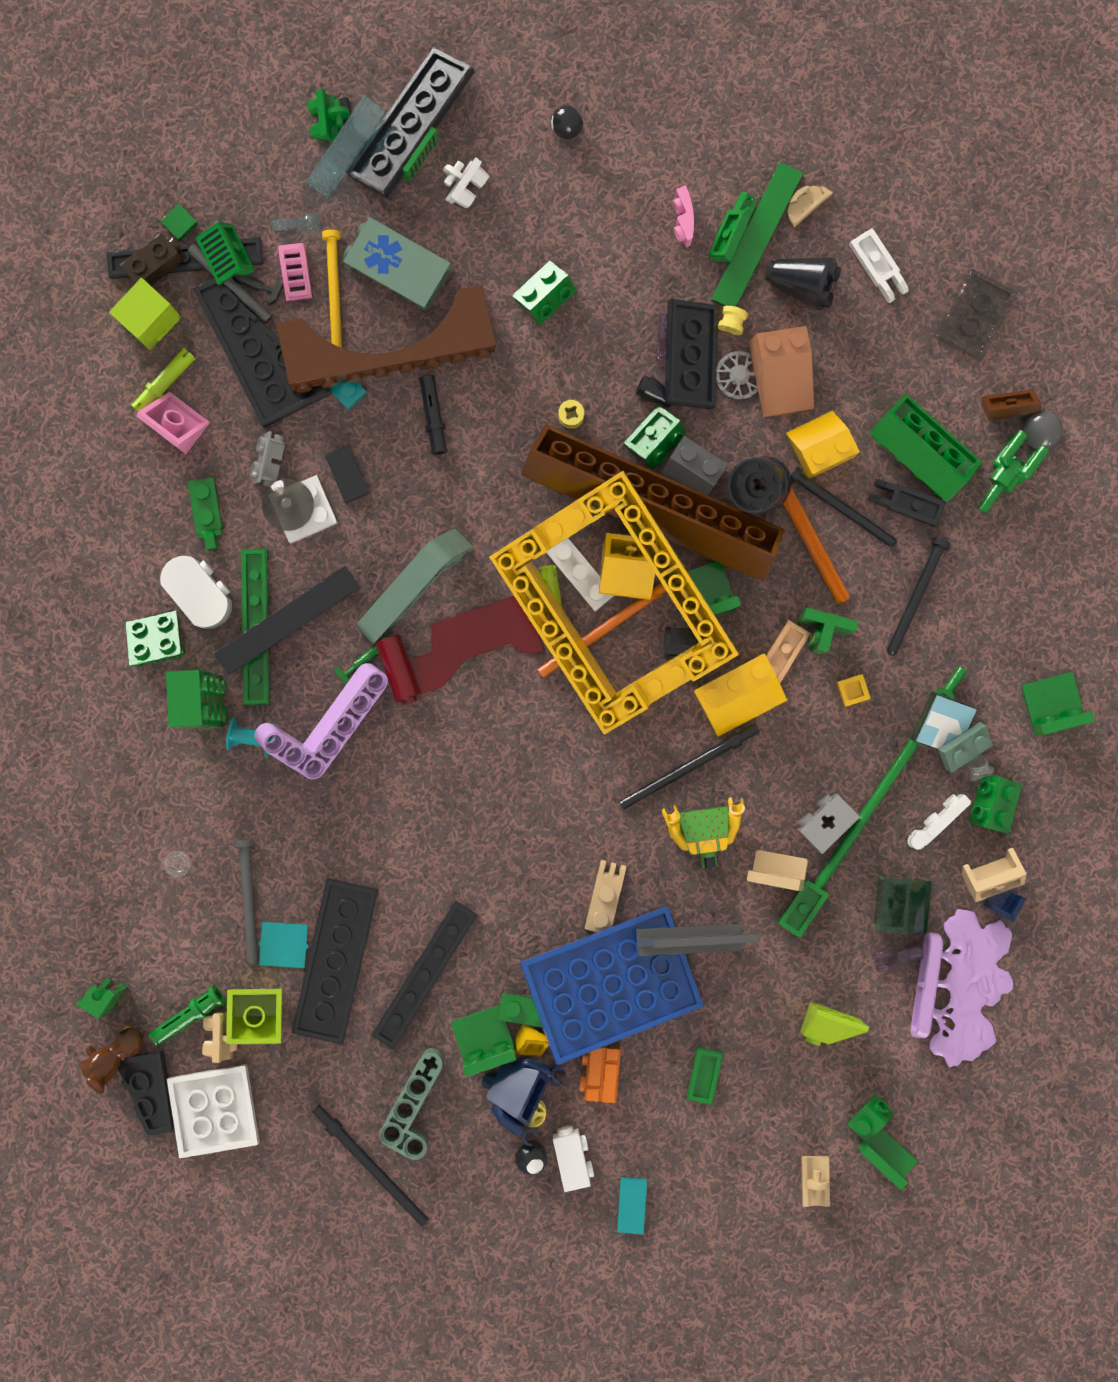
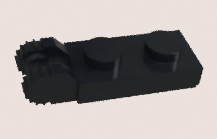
[868,479,946,528]

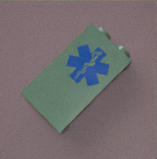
[343,217,452,314]

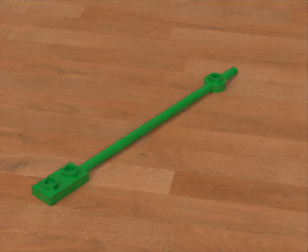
[777,666,967,938]

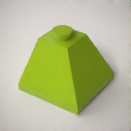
[800,1002,869,1046]

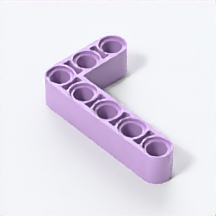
[254,663,388,779]

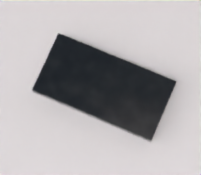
[665,299,718,409]

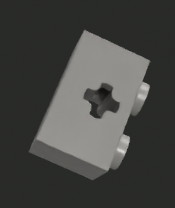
[797,794,860,854]

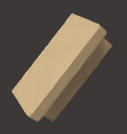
[747,850,808,891]

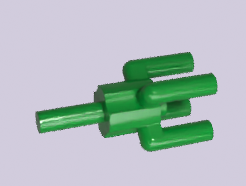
[977,430,1049,514]

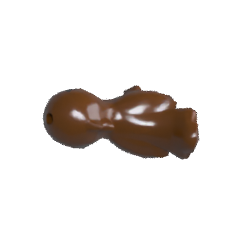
[81,1026,144,1095]

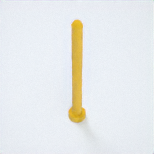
[322,230,342,348]

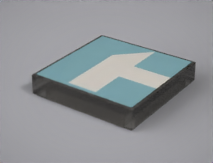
[910,691,978,750]

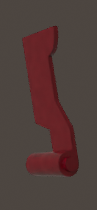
[375,596,544,706]

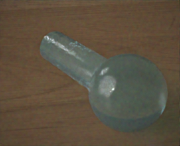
[272,213,321,233]

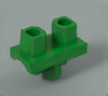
[307,89,350,144]

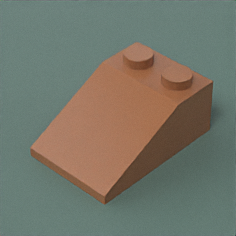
[748,326,814,418]

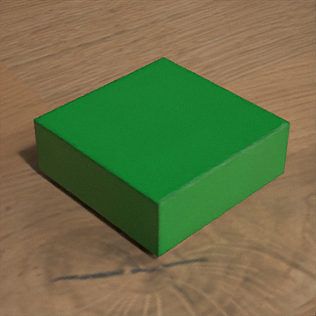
[160,204,198,242]

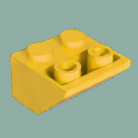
[599,533,655,600]

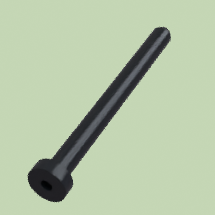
[791,466,897,547]
[887,537,951,656]

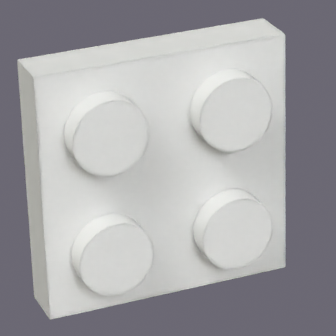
[269,475,338,544]

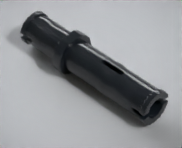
[419,375,448,455]

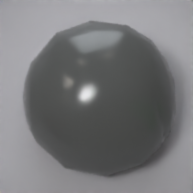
[1022,410,1063,450]

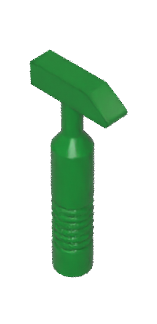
[334,638,385,685]

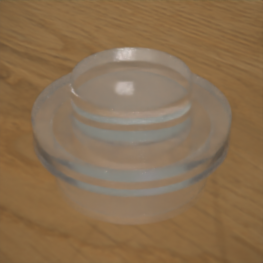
[164,851,191,877]

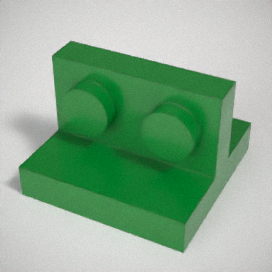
[797,608,858,655]

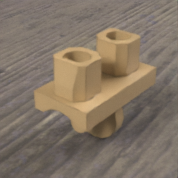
[202,1011,237,1063]
[801,1156,830,1207]

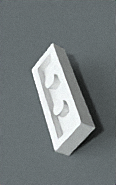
[546,538,615,611]

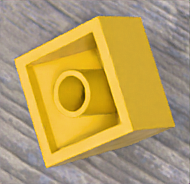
[786,411,860,479]

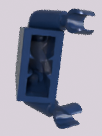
[482,1058,566,1146]

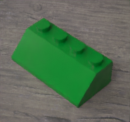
[869,393,982,502]

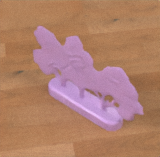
[911,909,1013,1067]

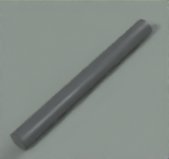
[187,244,272,323]

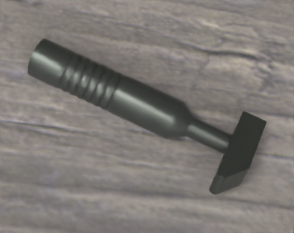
[231,274,283,306]

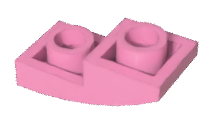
[673,185,694,248]

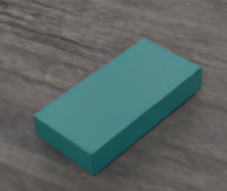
[617,1177,647,1234]

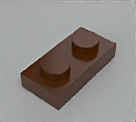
[982,390,1041,419]

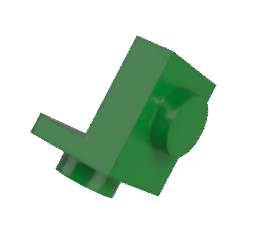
[847,1095,894,1143]

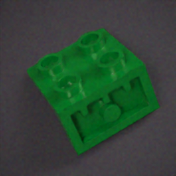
[687,561,741,616]
[1021,672,1095,735]
[451,1005,517,1077]

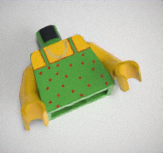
[662,797,745,869]

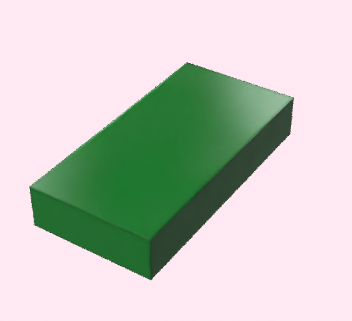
[686,1047,723,1105]

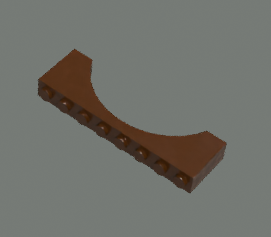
[276,285,496,393]

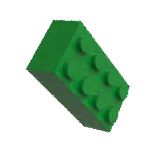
[166,670,228,729]

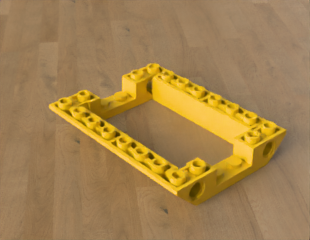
[489,471,739,734]

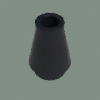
[635,375,671,408]

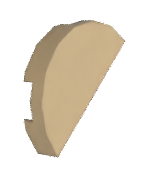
[787,186,833,229]

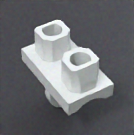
[443,158,489,208]

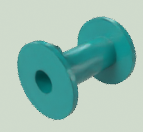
[226,716,276,758]

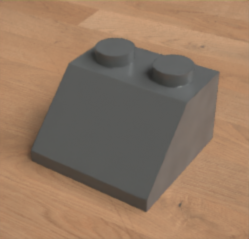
[660,436,728,496]

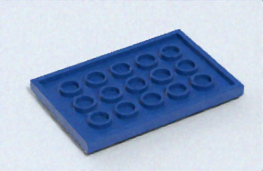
[519,906,704,1065]

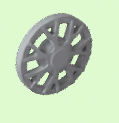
[716,351,758,400]

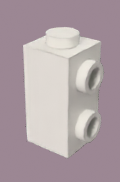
[553,1126,594,1192]

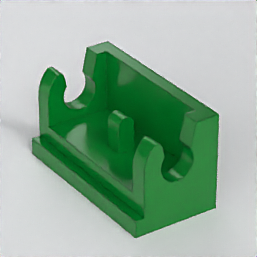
[76,978,128,1019]

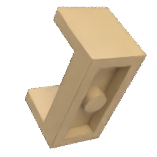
[962,848,1027,902]

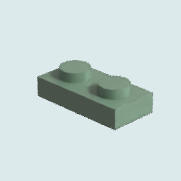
[938,722,993,773]

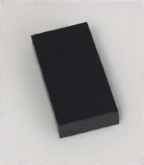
[325,445,370,503]

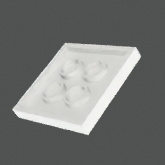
[167,1064,260,1158]

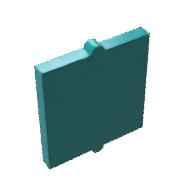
[258,922,309,968]

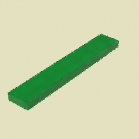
[711,162,803,307]
[241,549,270,705]

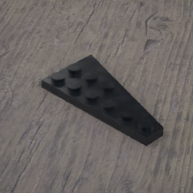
[193,278,333,428]

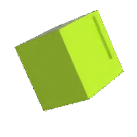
[109,278,181,350]

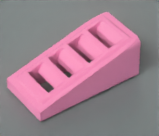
[278,243,312,302]

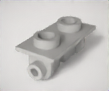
[250,431,286,488]

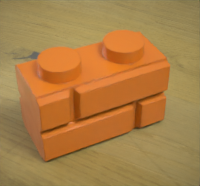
[579,1045,621,1103]

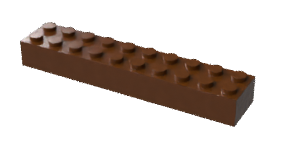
[521,424,785,581]

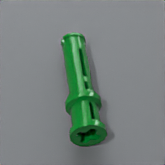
[149,985,226,1046]

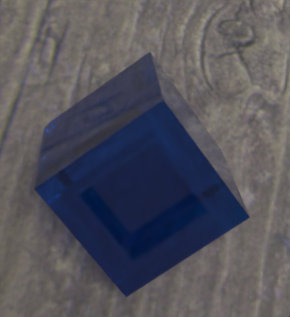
[983,890,1026,922]

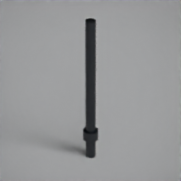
[619,724,760,810]
[312,1104,429,1227]

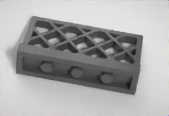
[636,924,759,956]

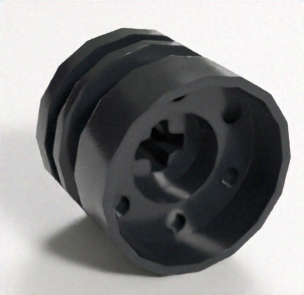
[727,456,792,514]

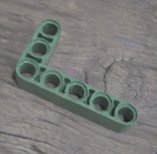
[356,528,474,645]

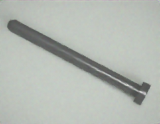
[235,839,258,966]

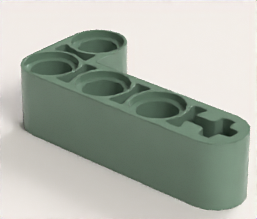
[380,1048,444,1160]

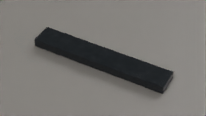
[106,237,264,279]
[213,566,360,675]
[371,901,478,1050]

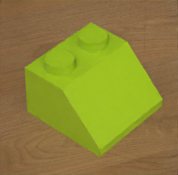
[226,989,283,1044]

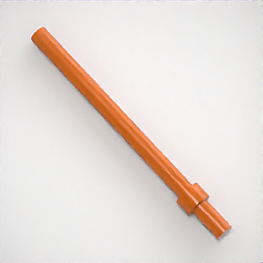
[537,583,667,678]

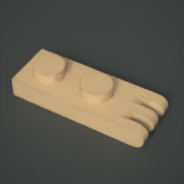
[584,860,626,932]

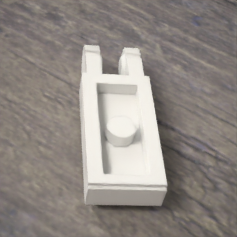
[849,228,909,303]
[907,794,971,850]

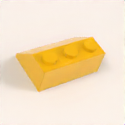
[693,653,787,737]

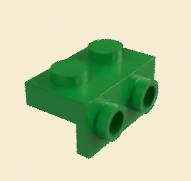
[512,261,576,325]
[969,774,1022,834]

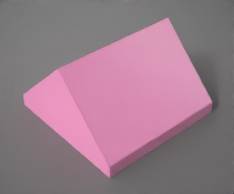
[136,392,210,454]

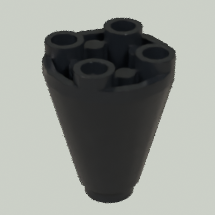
[765,257,841,310]

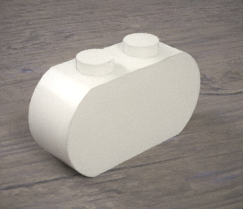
[160,556,232,629]

